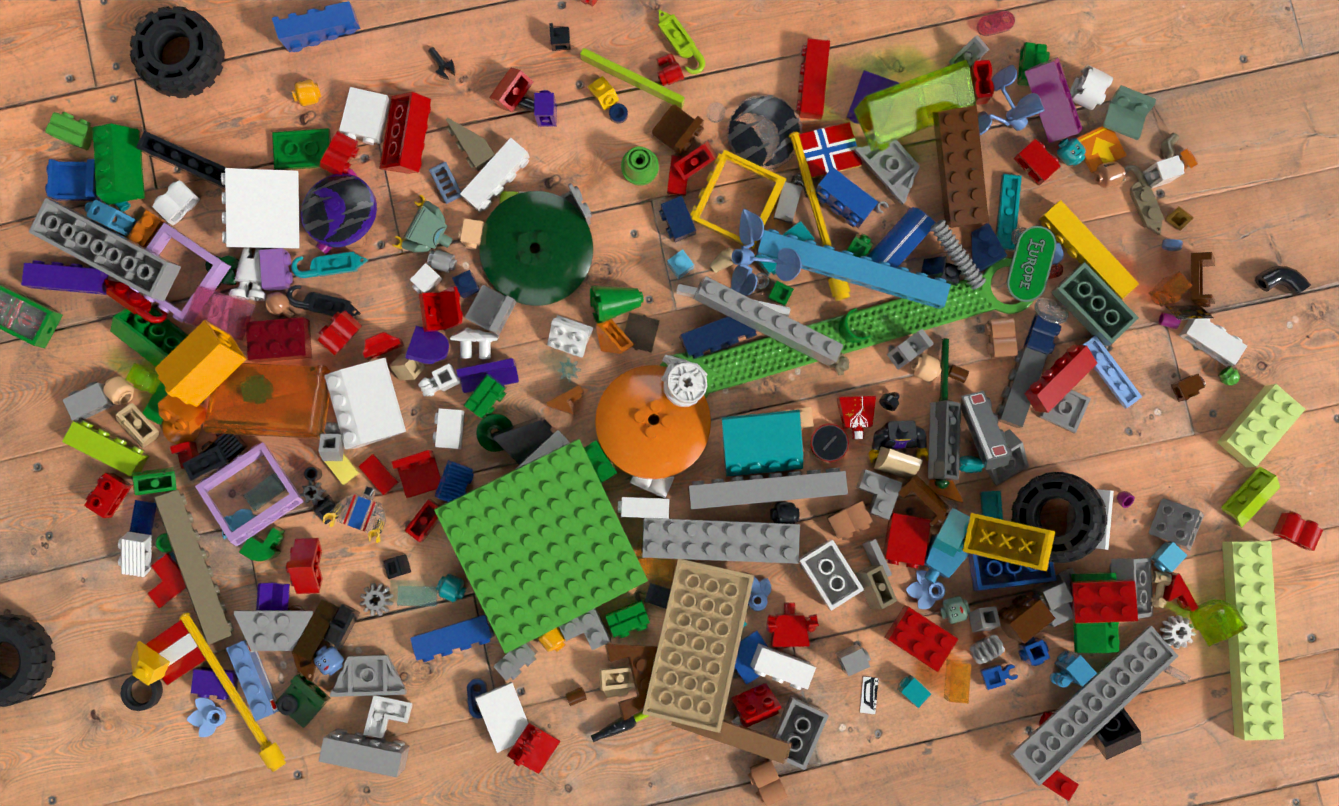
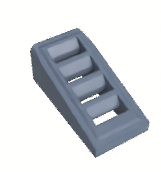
[429,162,462,204]

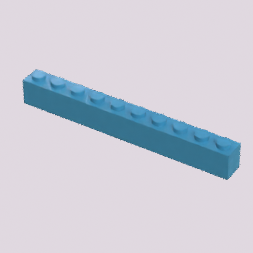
[756,229,951,309]

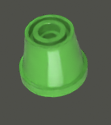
[621,146,659,186]

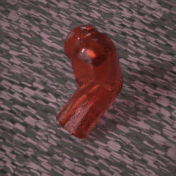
[1048,263,1064,279]

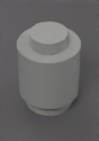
[427,250,457,273]

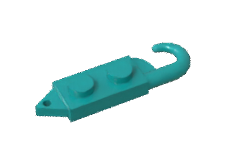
[291,251,368,278]

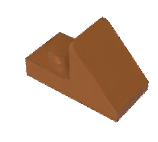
[546,385,584,415]

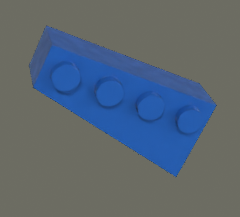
[272,1,361,52]

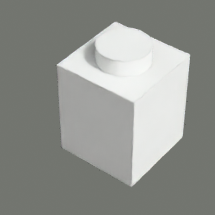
[410,263,443,294]

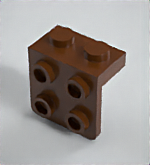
[652,105,704,156]

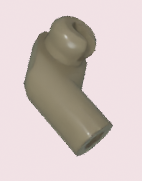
[1161,133,1179,159]

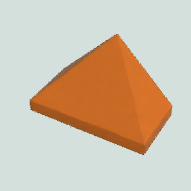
[596,319,634,354]

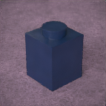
[452,270,480,298]

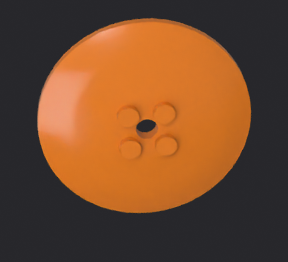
[595,365,711,480]

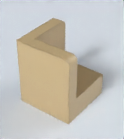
[390,353,425,381]

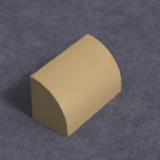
[874,447,923,479]

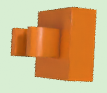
[1179,148,1199,170]

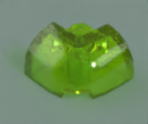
[1189,599,1248,646]

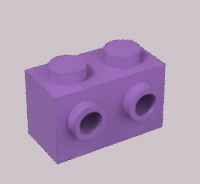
[259,248,293,291]

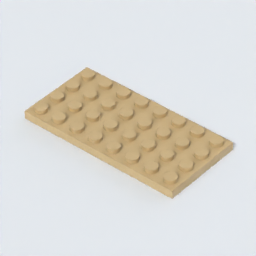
[643,559,754,733]

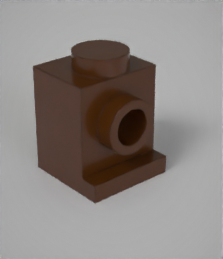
[1171,374,1206,402]

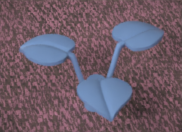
[978,65,1045,135]
[731,209,802,296]

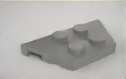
[854,138,920,205]
[234,610,313,651]
[330,655,407,697]

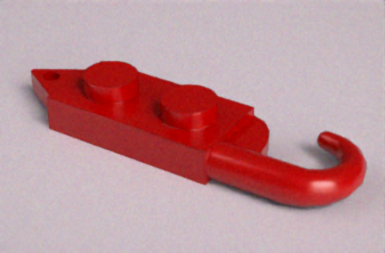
[105,279,168,323]

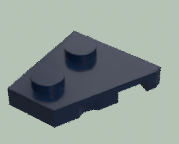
[971,223,1007,272]

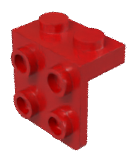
[419,286,463,332]

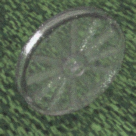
[1035,298,1069,324]

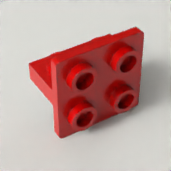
[731,683,781,727]

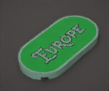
[1006,226,1057,302]

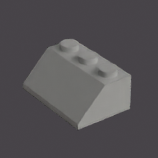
[1110,558,1153,618]

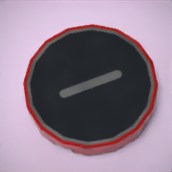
[810,424,849,462]

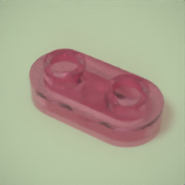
[977,11,1015,36]

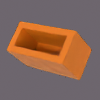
[158,394,206,434]

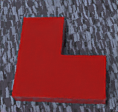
[147,553,186,608]

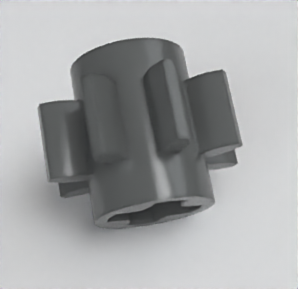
[300,481,326,505]

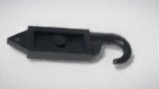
[286,285,361,317]

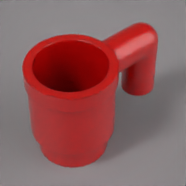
[657,54,684,86]

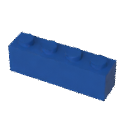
[410,614,494,662]

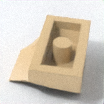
[599,666,635,698]

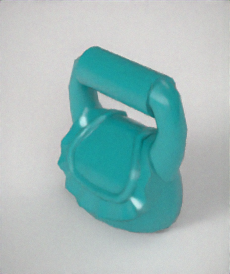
[959,456,984,473]

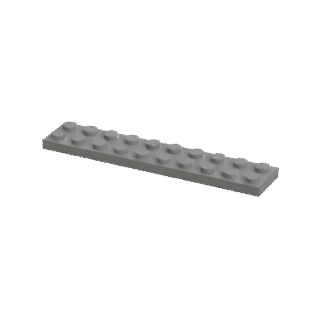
[1010,626,1178,786]

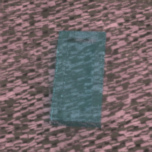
[243,472,286,511]
[397,586,438,607]

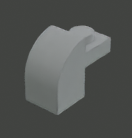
[887,329,934,369]

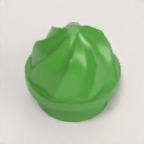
[1218,366,1240,386]

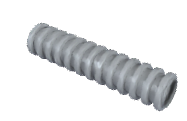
[930,220,986,289]

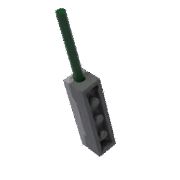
[928,338,961,489]

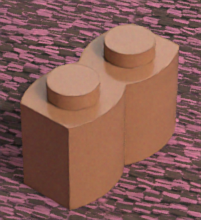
[985,318,1018,359]
[826,500,873,540]
[748,759,788,806]

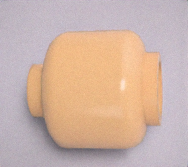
[911,354,941,382]
[103,376,134,405]

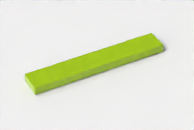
[580,48,685,109]

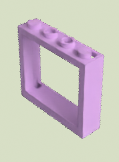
[130,223,231,323]
[195,442,304,546]

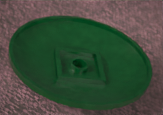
[479,191,594,306]

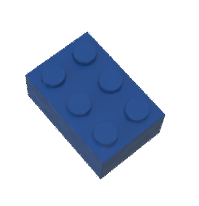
[815,167,878,228]

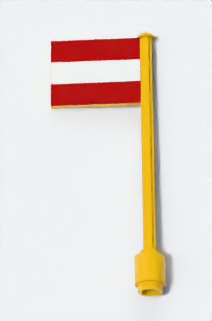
[145,612,286,772]

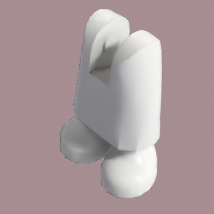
[229,247,266,301]

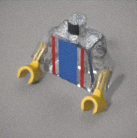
[323,486,386,543]

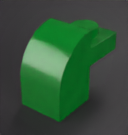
[239,527,285,561]

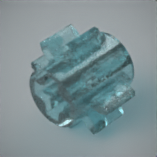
[557,358,581,383]

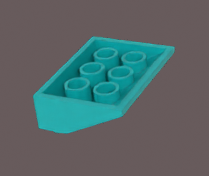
[721,410,803,477]

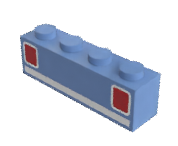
[226,640,279,722]

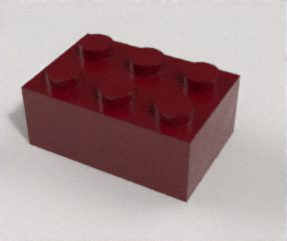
[246,317,312,363]

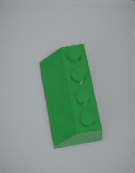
[92,123,145,205]
[110,306,188,367]
[1071,572,1120,653]

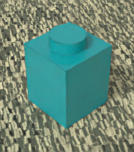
[898,675,931,708]

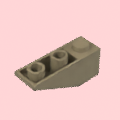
[446,118,495,171]

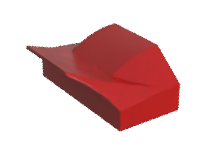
[363,332,404,360]

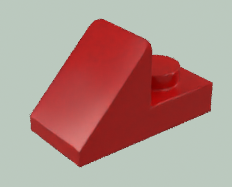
[1163,572,1199,612]

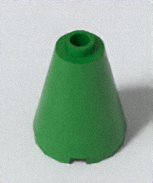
[589,285,644,324]

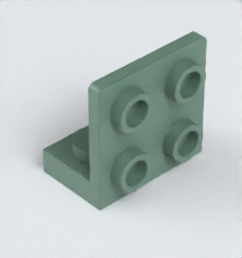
[1103,85,1156,140]

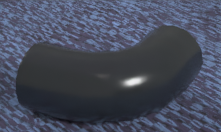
[1255,266,1311,296]

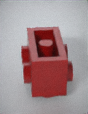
[84,473,133,518]

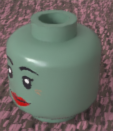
[940,596,970,624]

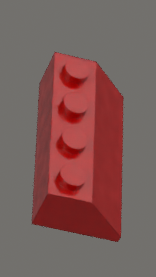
[379,92,431,174]

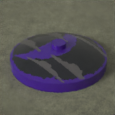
[301,174,377,247]

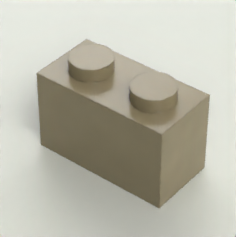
[855,565,897,609]

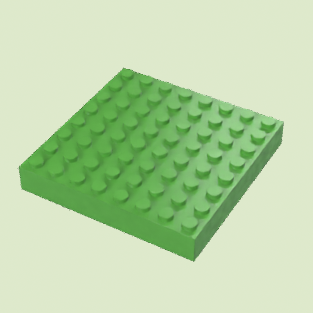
[434,439,648,654]

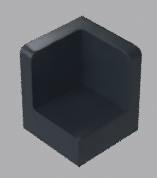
[549,23,571,51]

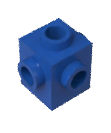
[1018,637,1050,666]

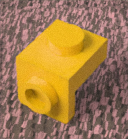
[587,76,619,110]

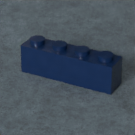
[679,316,758,359]

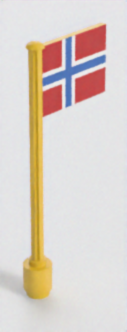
[789,122,863,301]

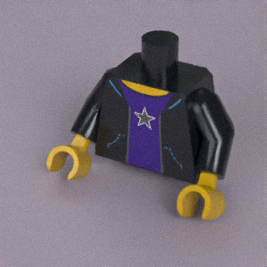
[868,421,929,463]

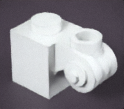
[418,364,461,397]

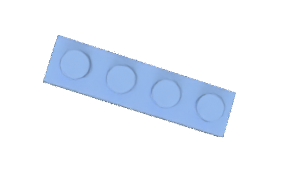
[1082,335,1142,409]

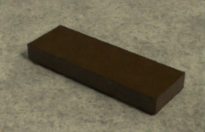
[293,599,340,661]

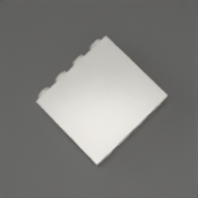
[221,168,299,249]

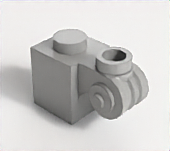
[318,422,344,461]

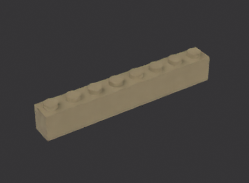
[154,490,234,645]

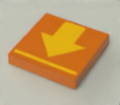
[1077,126,1127,173]

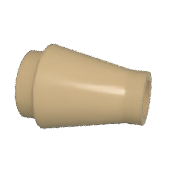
[709,247,734,273]

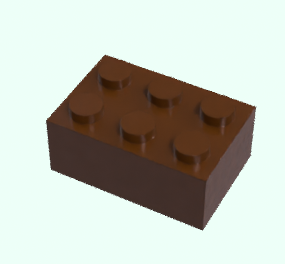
[998,595,1056,644]

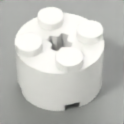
[1070,65,1113,110]

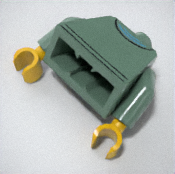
[392,195,453,252]

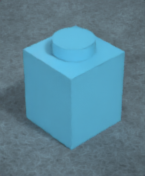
[667,249,694,280]
[1151,541,1188,572]

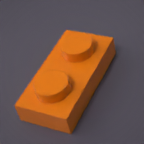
[127,210,165,248]

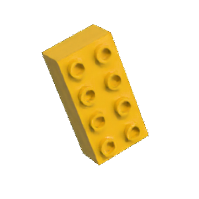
[963,513,1055,571]

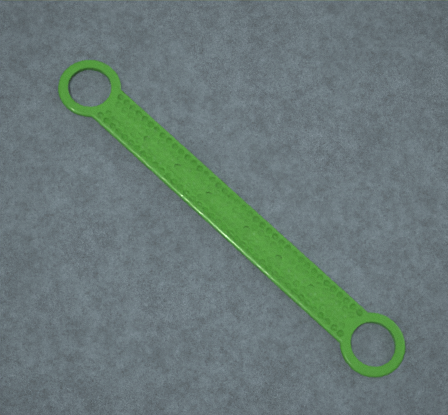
[660,258,1034,398]

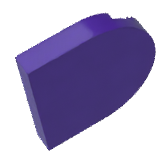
[405,325,449,364]

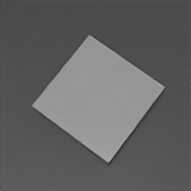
[1039,390,1091,433]

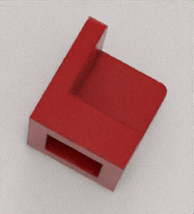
[170,441,199,469]

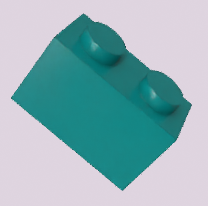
[932,508,970,557]

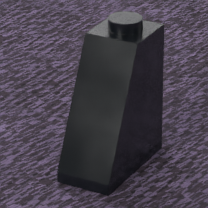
[491,417,553,465]

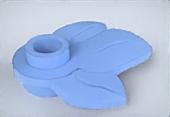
[906,570,945,609]
[187,698,226,737]

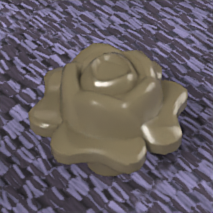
[829,353,849,375]

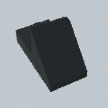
[921,256,961,286]

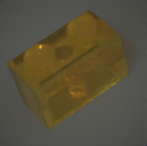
[944,659,971,704]

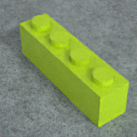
[62,420,149,476]

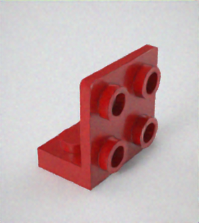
[391,450,441,498]

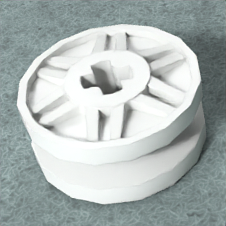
[663,363,707,407]

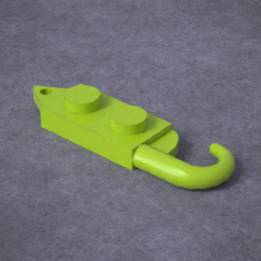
[658,10,705,74]

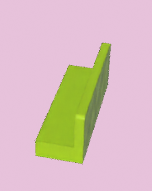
[1221,467,1280,528]

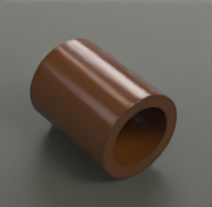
[948,365,969,383]
[566,687,587,706]

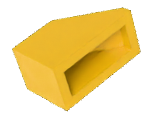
[131,641,170,686]

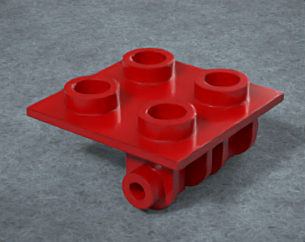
[507,723,561,774]

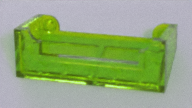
[854,60,976,151]

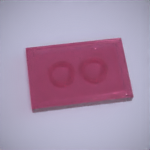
[184,285,256,341]

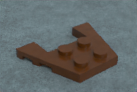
[605,644,658,720]

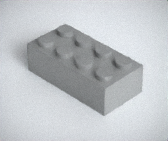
[318,729,410,778]

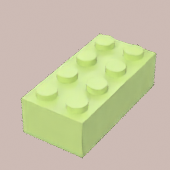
[1217,384,1306,467]

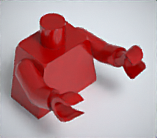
[766,602,819,647]

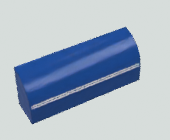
[866,207,936,268]

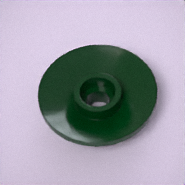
[476,414,513,452]

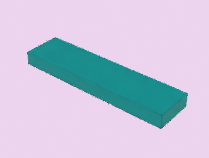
[996,174,1022,251]

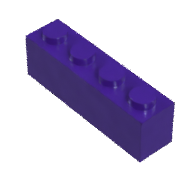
[21,260,108,295]

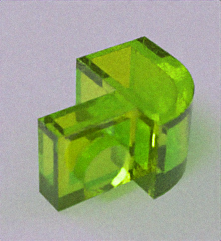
[125,363,161,394]

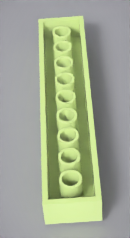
[1222,540,1284,740]

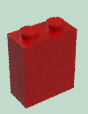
[883,513,931,569]

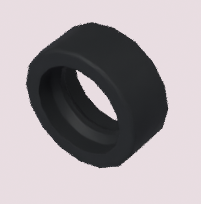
[120,675,163,711]

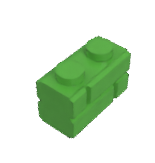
[45,112,93,151]

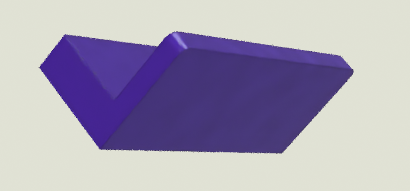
[456,358,519,393]
[256,582,290,610]

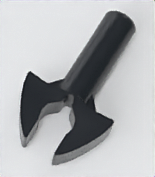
[428,47,456,80]

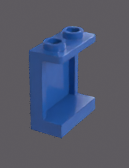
[45,159,101,201]

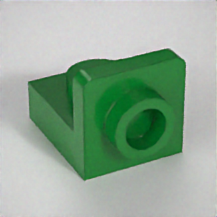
[846,233,873,258]

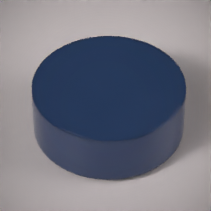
[609,103,628,124]

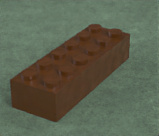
[932,105,989,228]

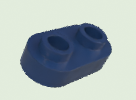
[467,678,488,719]

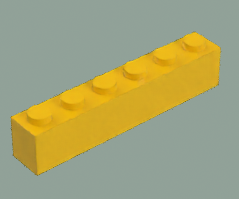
[1039,200,1139,300]

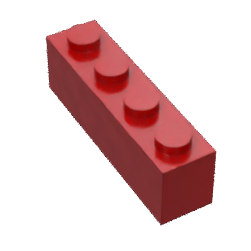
[796,38,830,120]
[1024,345,1098,413]

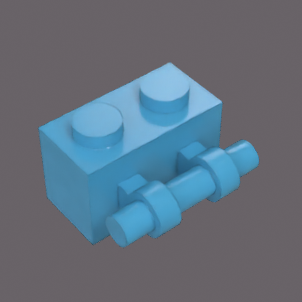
[1050,650,1097,687]

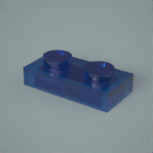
[129,500,156,535]

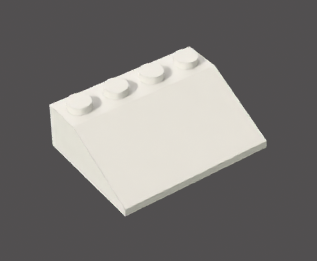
[324,358,406,449]

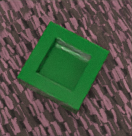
[768,281,794,306]

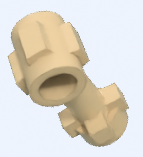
[1150,570,1172,608]

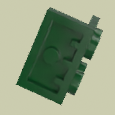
[276,673,331,728]

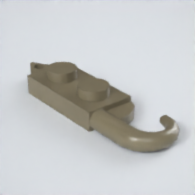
[1123,165,1164,235]

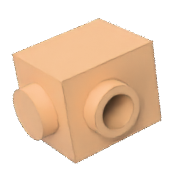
[458,219,484,249]

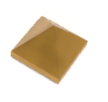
[1165,206,1194,231]

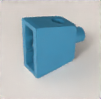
[85,200,137,236]
[924,534,969,584]

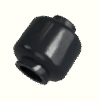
[770,502,800,524]

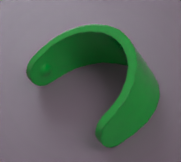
[838,308,871,343]

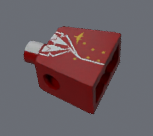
[837,396,876,440]

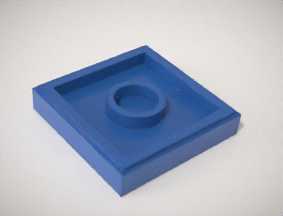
[735,630,768,685]

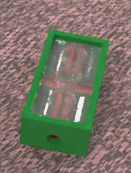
[0,284,63,349]

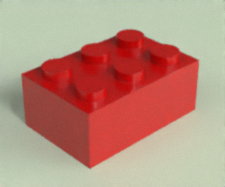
[1070,579,1138,623]
[884,605,959,672]

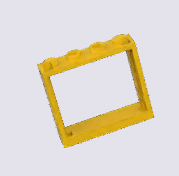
[690,150,787,250]

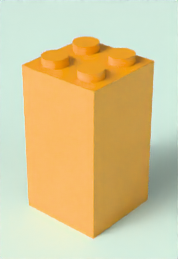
[155,320,246,407]

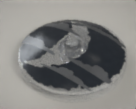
[727,94,802,170]

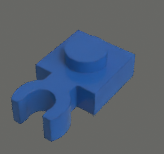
[980,664,1018,690]

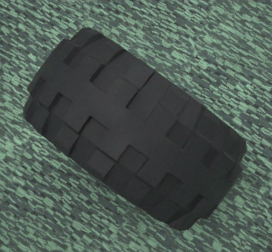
[130,6,225,98]
[1011,472,1107,563]
[0,614,55,707]

